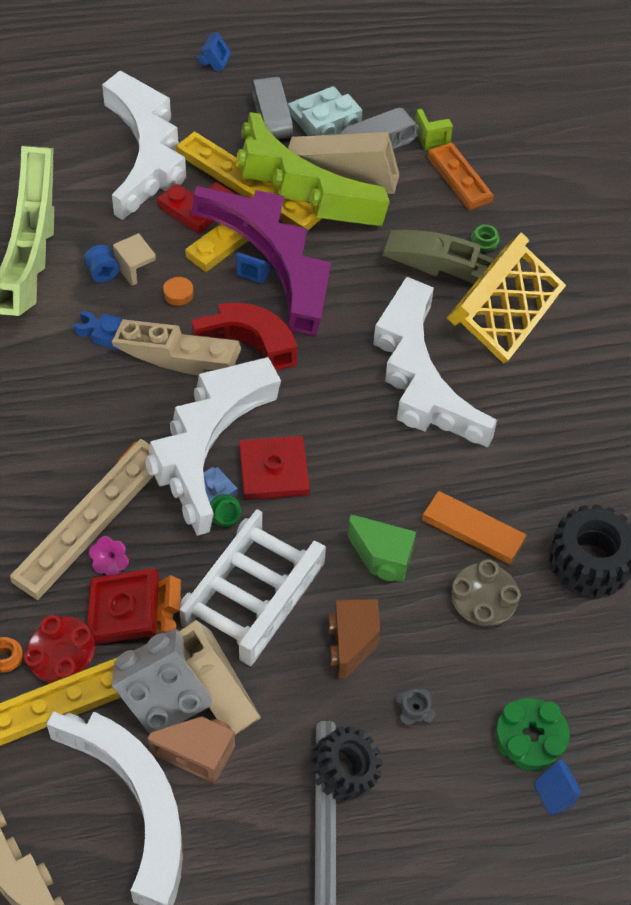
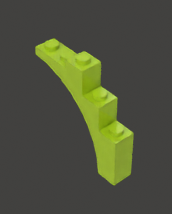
[236,112,390,226]

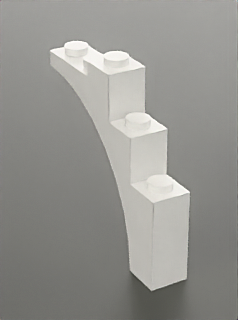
[102,71,186,220]
[373,277,497,447]
[145,357,281,536]

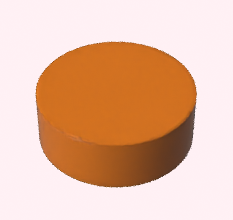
[163,277,194,306]

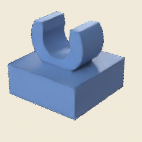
[203,467,237,502]

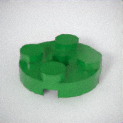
[495,698,570,772]

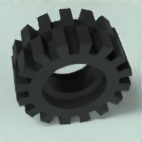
[310,726,383,801]

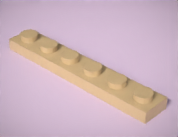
[10,439,154,600]

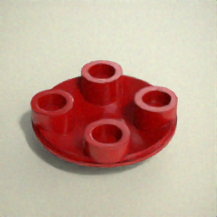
[24,615,95,683]

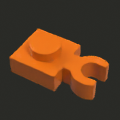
[149,575,181,638]

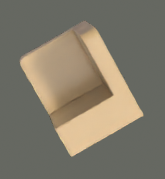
[113,233,156,286]

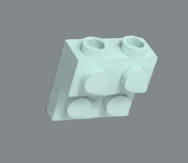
[288,86,362,136]

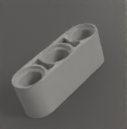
[252,77,293,139]
[340,108,420,149]

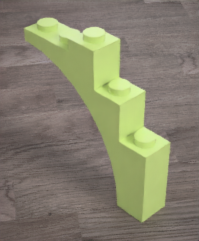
[0,146,54,316]

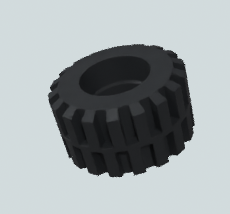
[549,505,631,598]

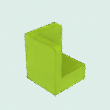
[415,109,453,151]

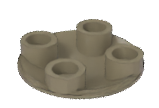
[451,560,521,626]

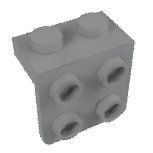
[112,628,212,734]

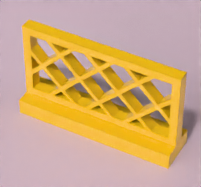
[446,232,566,363]

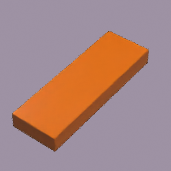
[427,142,494,211]
[422,491,527,565]

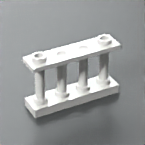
[180,509,326,667]

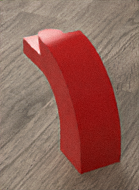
[191,303,298,370]

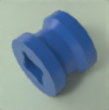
[83,245,120,282]

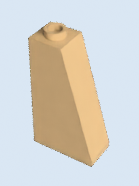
[288,132,399,194]

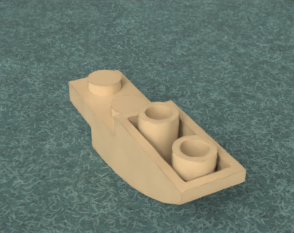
[112,319,241,376]
[0,810,64,905]

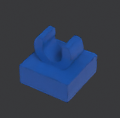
[197,32,231,72]

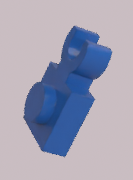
[74,311,126,351]

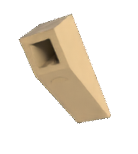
[179,620,261,735]

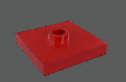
[239,436,310,500]
[87,568,160,644]

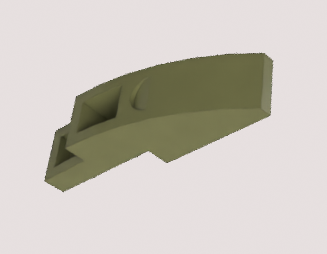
[382,230,494,284]

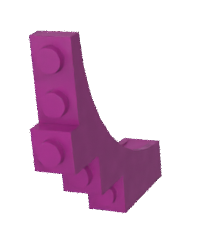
[191,186,331,336]

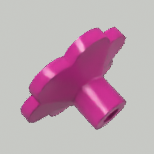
[89,536,129,576]

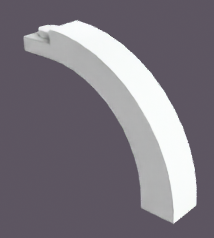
[47,711,183,905]

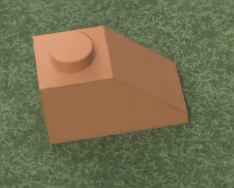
[148,716,235,784]

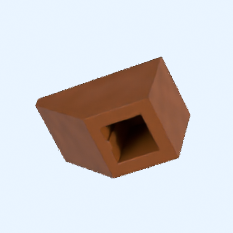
[328,599,380,679]

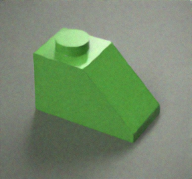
[348,514,416,582]

